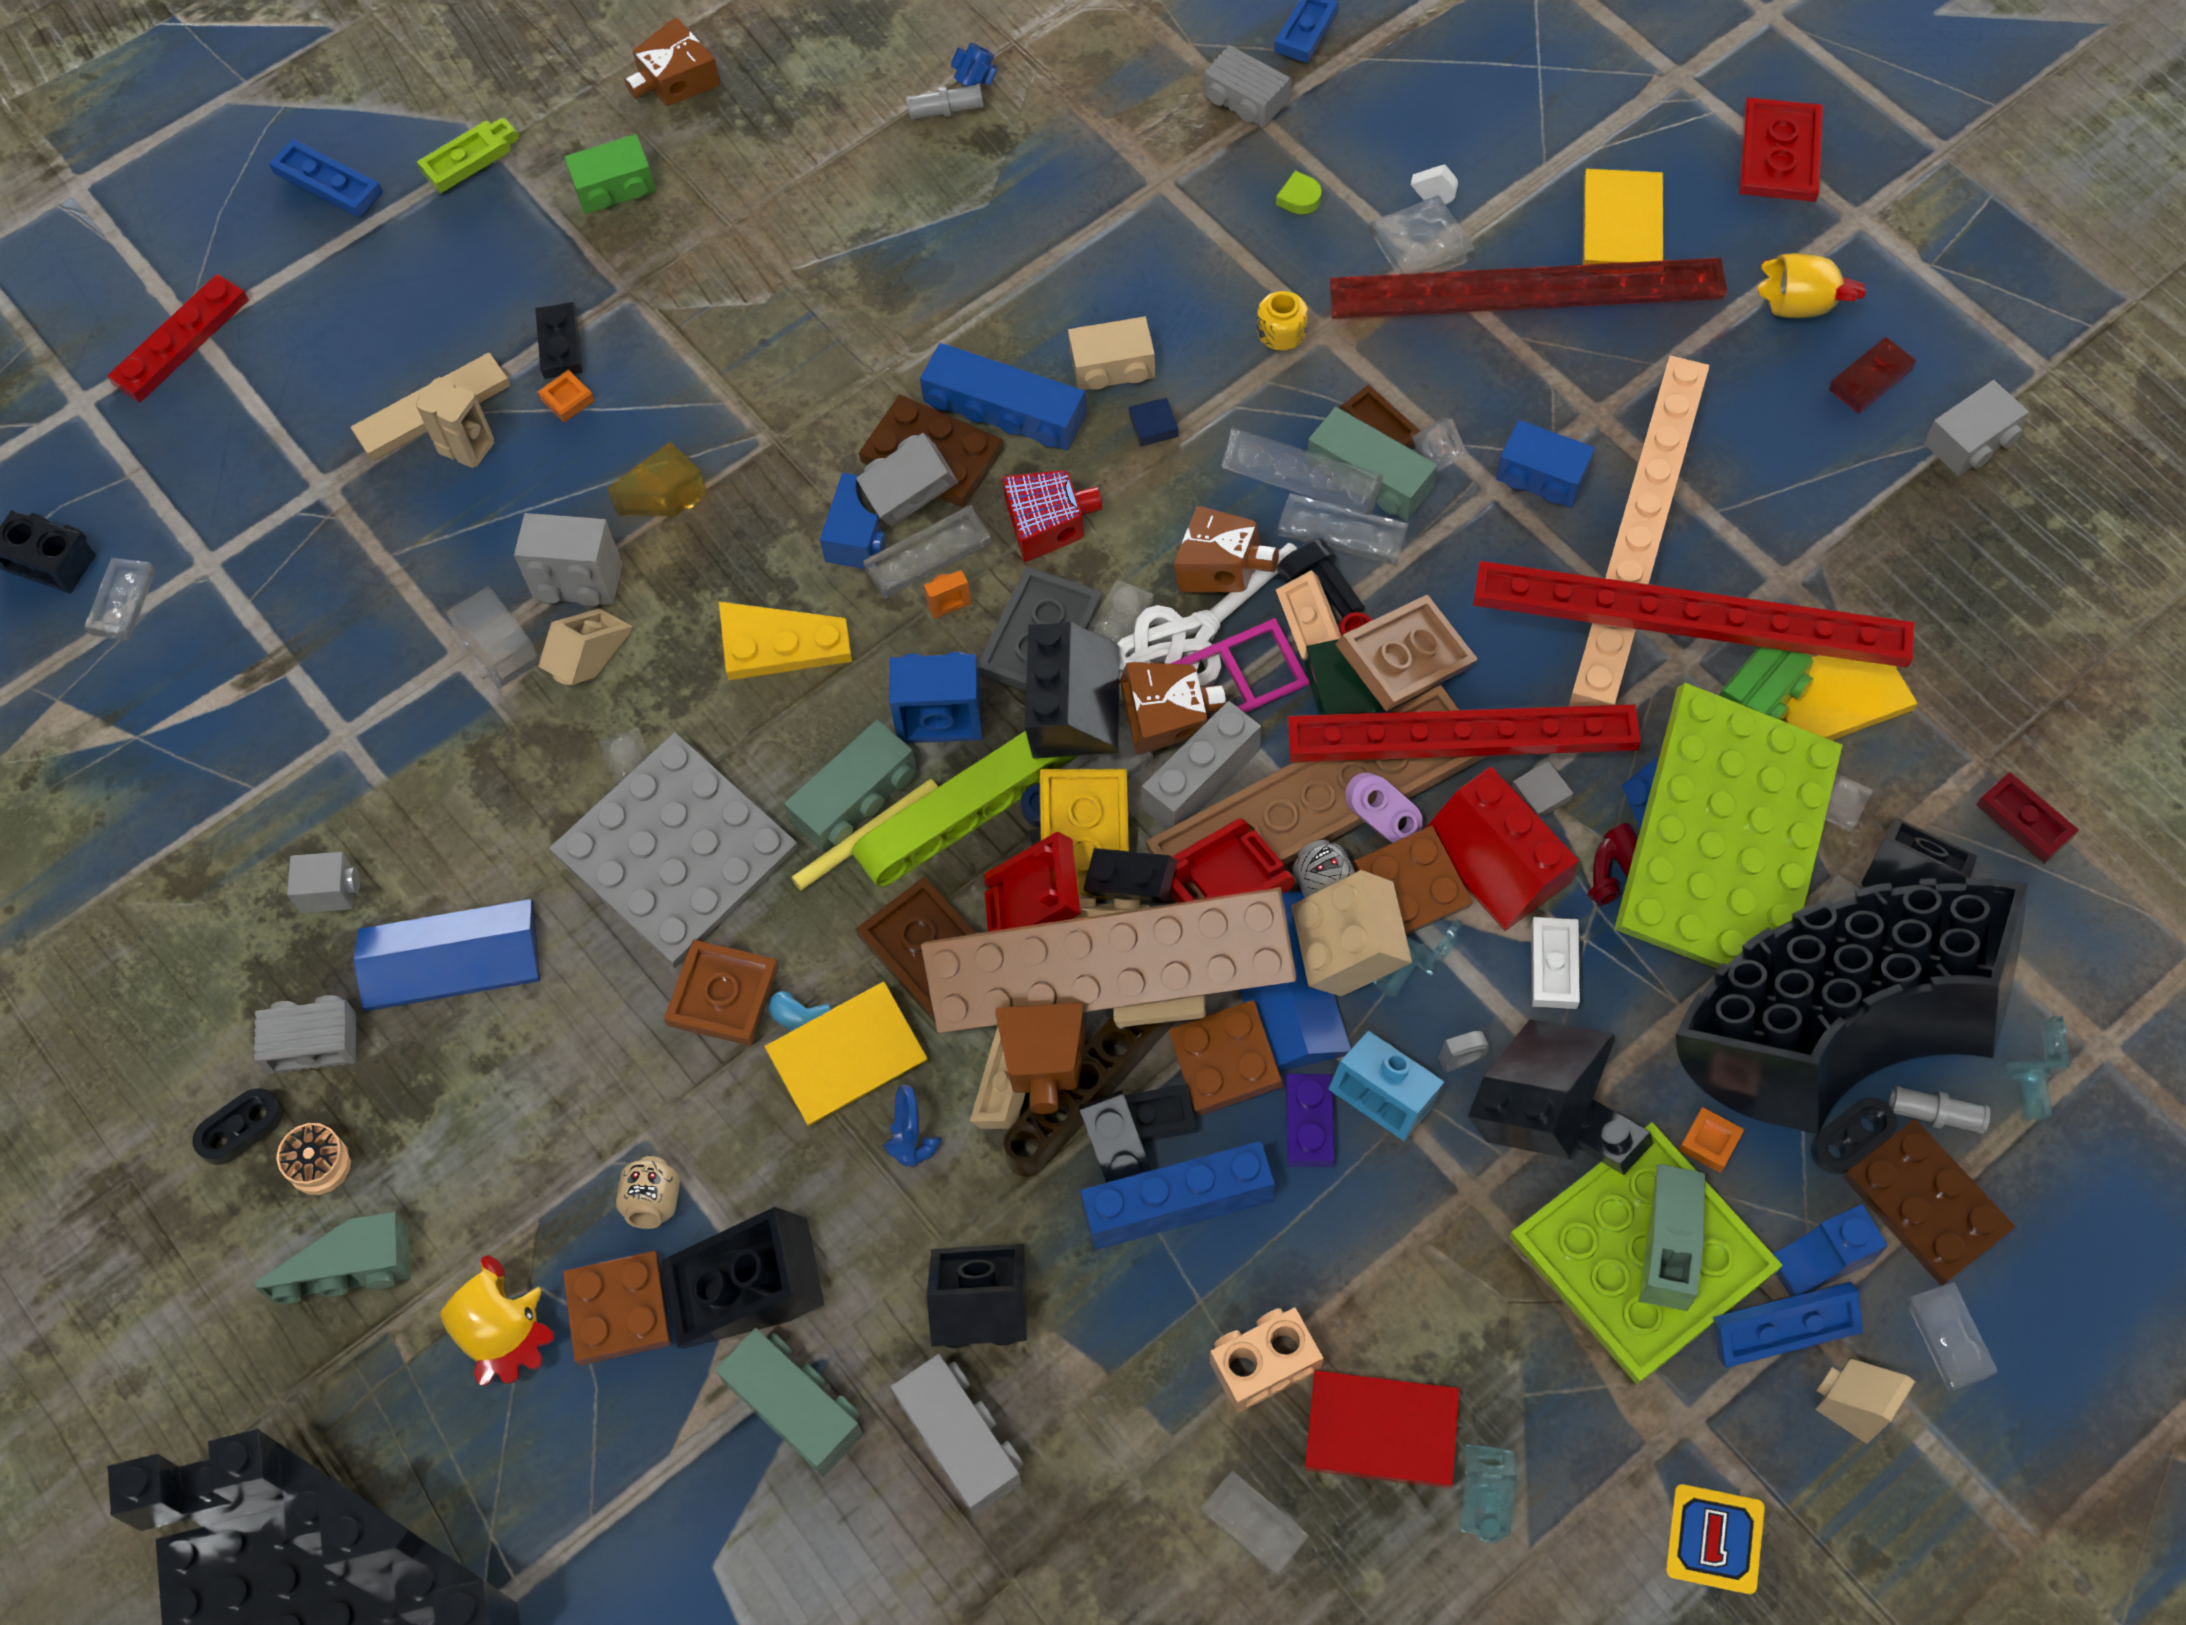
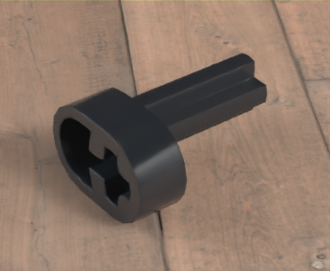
[1277,539,1365,619]

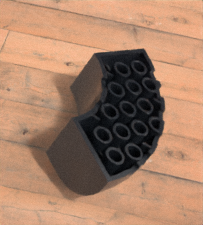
[1676,878,2028,1134]

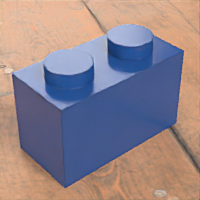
[1496,420,1595,508]

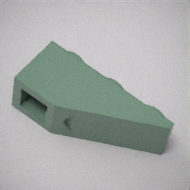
[1639,1164,1705,1311]
[255,1212,410,1305]

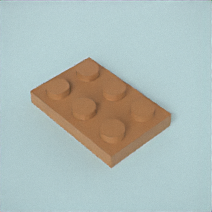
[1335,594,1478,711]

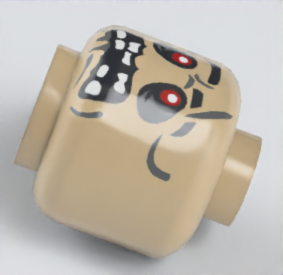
[616,1156,680,1229]

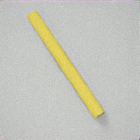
[791,778,938,891]

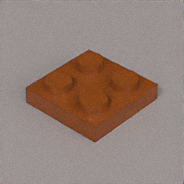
[1352,825,1473,936]
[664,940,779,1046]
[1168,999,1284,1116]
[563,1251,672,1366]

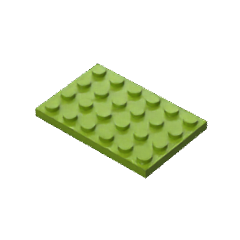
[1614,682,1843,969]

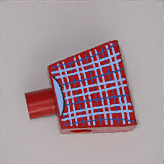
[1002,470,1103,562]

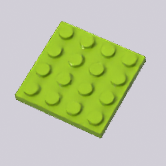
[1509,1122,1783,1386]

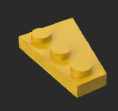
[719,602,852,680]

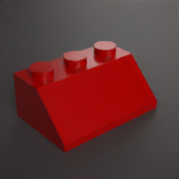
[1424,766,1579,931]

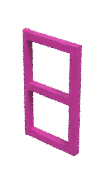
[1169,618,1310,722]

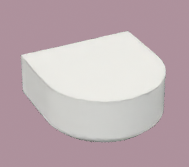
[1410,164,1458,205]

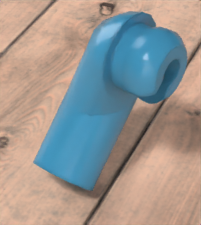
[769,991,831,1031]

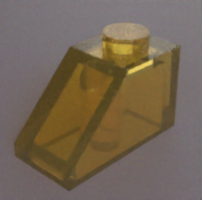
[606,442,707,517]

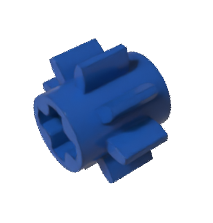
[951,43,998,87]

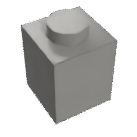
[287,852,360,913]

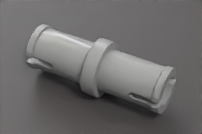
[906,83,984,121]
[1888,1085,1990,1135]

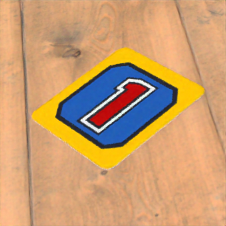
[1666,1484,1765,1594]

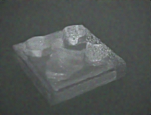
[1370,195,1476,287]

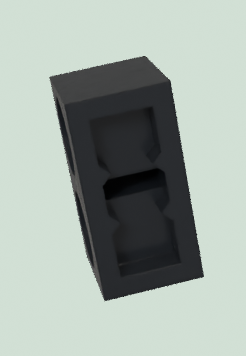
[0,510,96,594]

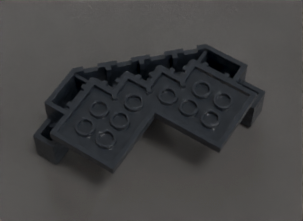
[107,1429,520,1625]

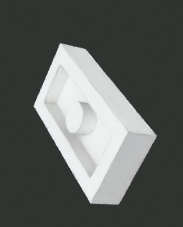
[1531,917,1580,1009]

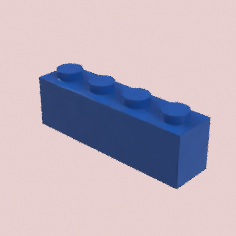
[920,343,1087,451]
[1080,1141,1275,1250]

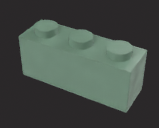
[1306,406,1438,521]
[784,719,917,853]
[715,1327,863,1477]

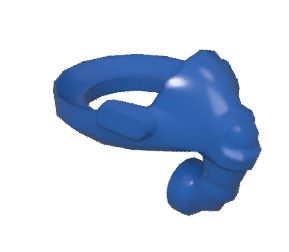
[883,1085,941,1168]

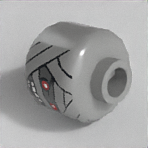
[1292,840,1355,898]

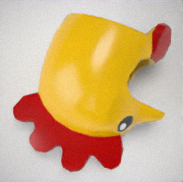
[1757,253,1866,318]
[440,1255,555,1386]

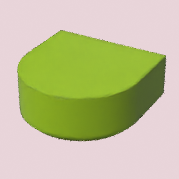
[1276,170,1321,215]

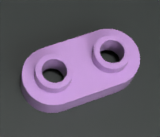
[1345,772,1422,843]

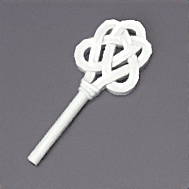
[1117,543,1297,701]

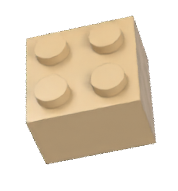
[1291,870,1412,997]

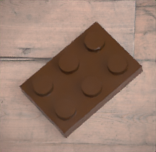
[859,394,1004,508]
[855,876,977,1024]
[1842,1119,2016,1287]

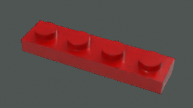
[107,274,249,403]

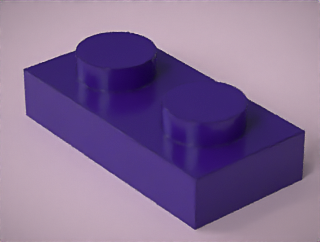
[1286,1074,1334,1167]

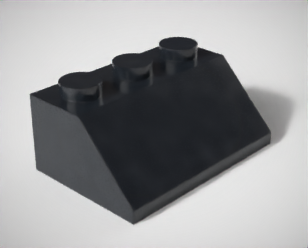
[1024,622,1120,759]

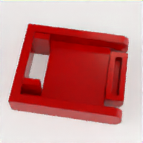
[1169,818,1295,903]
[984,831,1081,932]

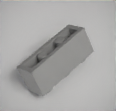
[1142,701,1261,829]
[890,1354,1023,1517]

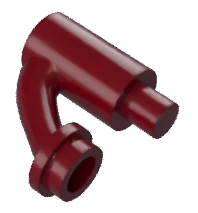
[1587,823,1638,906]

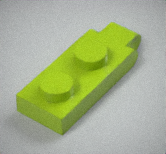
[417,118,519,194]

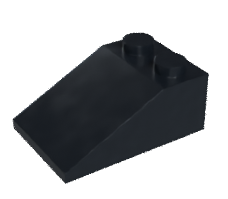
[1468,1019,1615,1159]
[662,1207,825,1349]

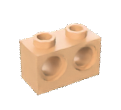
[1210,1307,1323,1414]

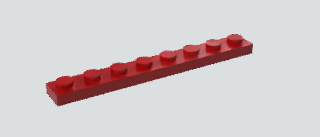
[1288,704,1641,762]

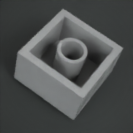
[514,513,623,607]

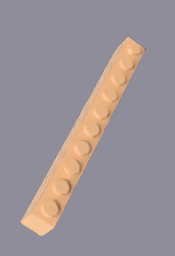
[1569,356,1710,706]

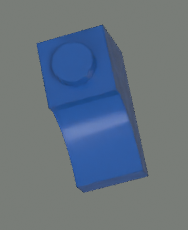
[820,473,886,571]
[1772,1204,1888,1297]

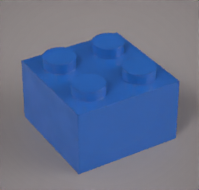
[889,652,983,743]

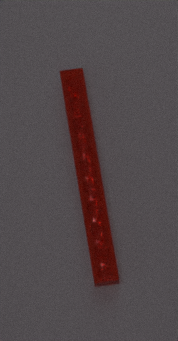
[1329,258,1727,319]

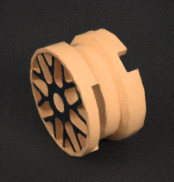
[276,1123,351,1195]

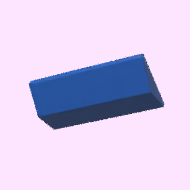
[1239,892,1351,1072]
[354,899,540,1012]

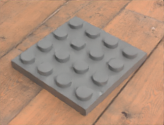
[549,732,798,968]

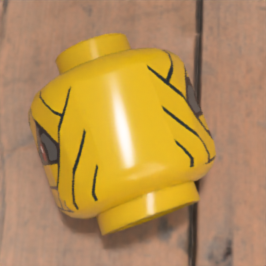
[1256,291,1308,351]

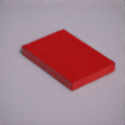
[1739,97,1823,202]
[1305,1370,1459,1489]

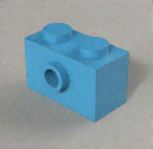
[1328,1030,1444,1141]

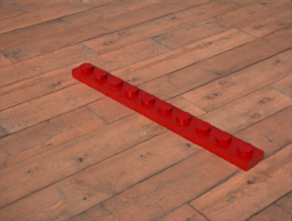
[1473,561,1915,668]

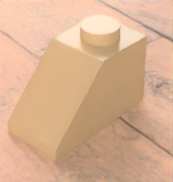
[538,608,632,685]
[1815,1359,1915,1444]

